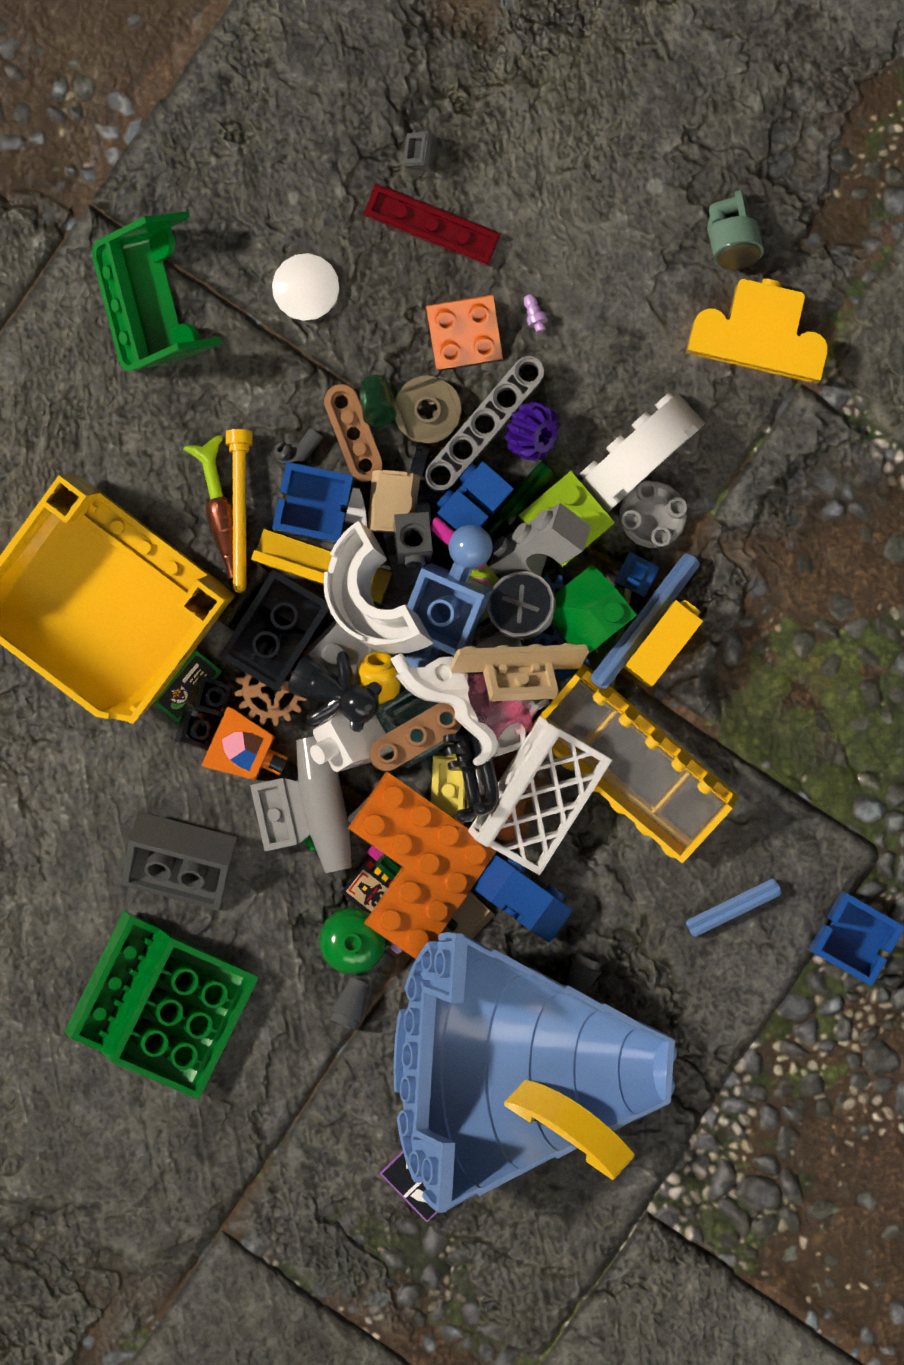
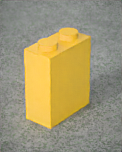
[623,599,703,687]

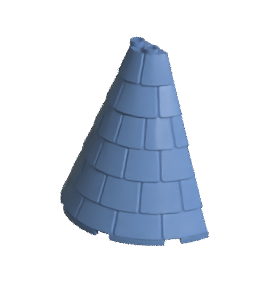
[393,932,677,1213]

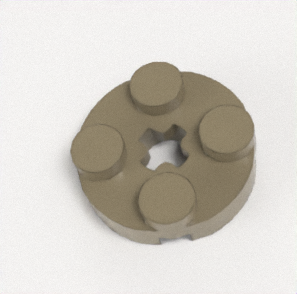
[393,375,461,444]

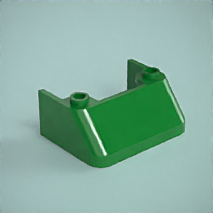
[92,211,222,371]

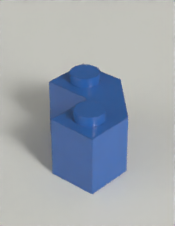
[472,854,573,943]

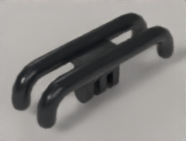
[436,685,499,823]

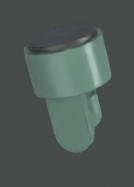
[707,189,764,270]

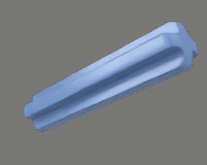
[686,879,782,937]

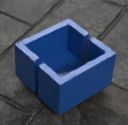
[437,461,514,532]
[272,462,354,544]
[808,891,904,986]

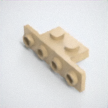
[450,643,589,701]

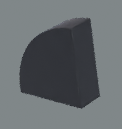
[410,443,431,478]

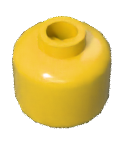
[356,652,401,704]

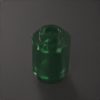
[359,375,397,427]

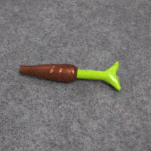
[183,435,233,579]

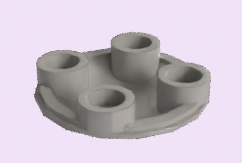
[620,481,687,548]

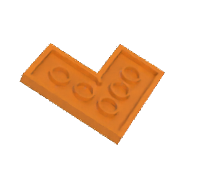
[347,772,497,960]

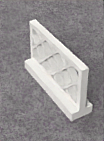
[468,716,612,875]

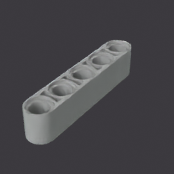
[425,356,544,493]

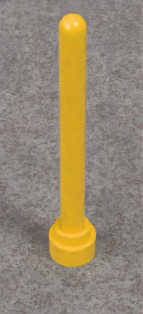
[226,429,253,593]

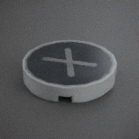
[487,571,556,640]

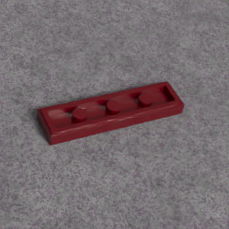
[363,183,501,266]

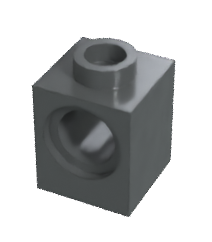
[393,512,433,568]

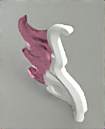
[390,652,532,766]

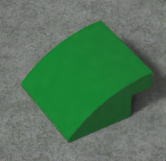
[64,910,259,1100]

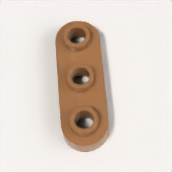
[324,384,383,483]
[369,703,462,771]

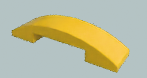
[504,1080,634,1180]

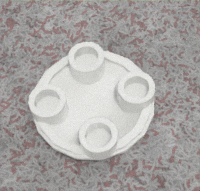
[272,253,339,321]

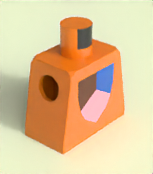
[201,706,288,780]

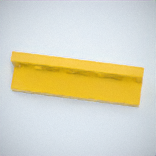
[251,529,392,605]

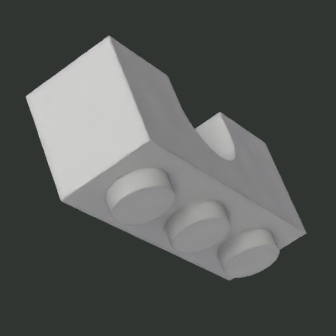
[489,503,591,578]

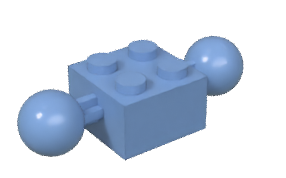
[405,525,493,668]

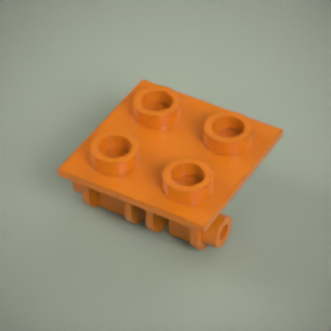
[426,294,503,370]

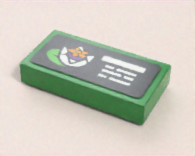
[154,650,223,724]

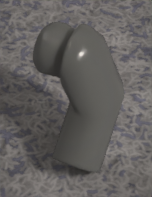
[274,428,323,465]

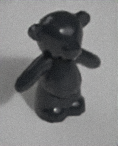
[288,651,382,732]

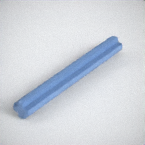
[591,553,700,689]

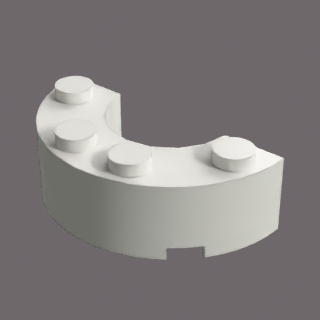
[580,392,706,513]
[324,521,433,654]

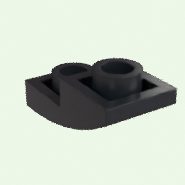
[174,676,232,750]

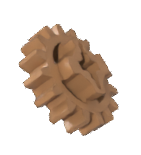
[235,670,307,726]

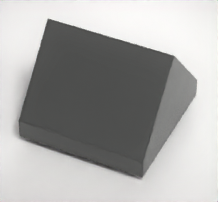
[403,131,437,171]

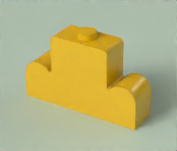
[686,279,827,384]

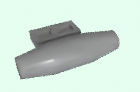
[250,736,352,873]

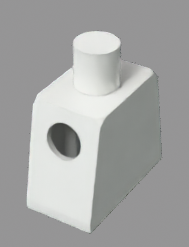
[310,710,393,772]

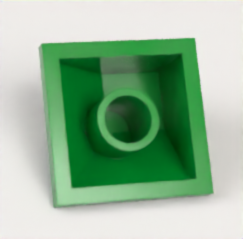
[551,564,637,655]

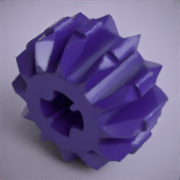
[504,401,561,461]

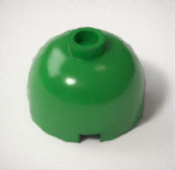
[319,907,386,975]

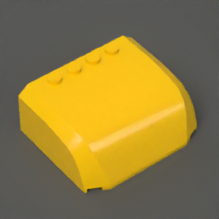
[0,473,235,724]

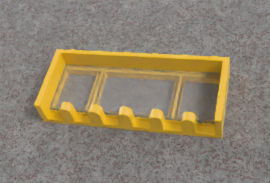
[527,664,740,864]

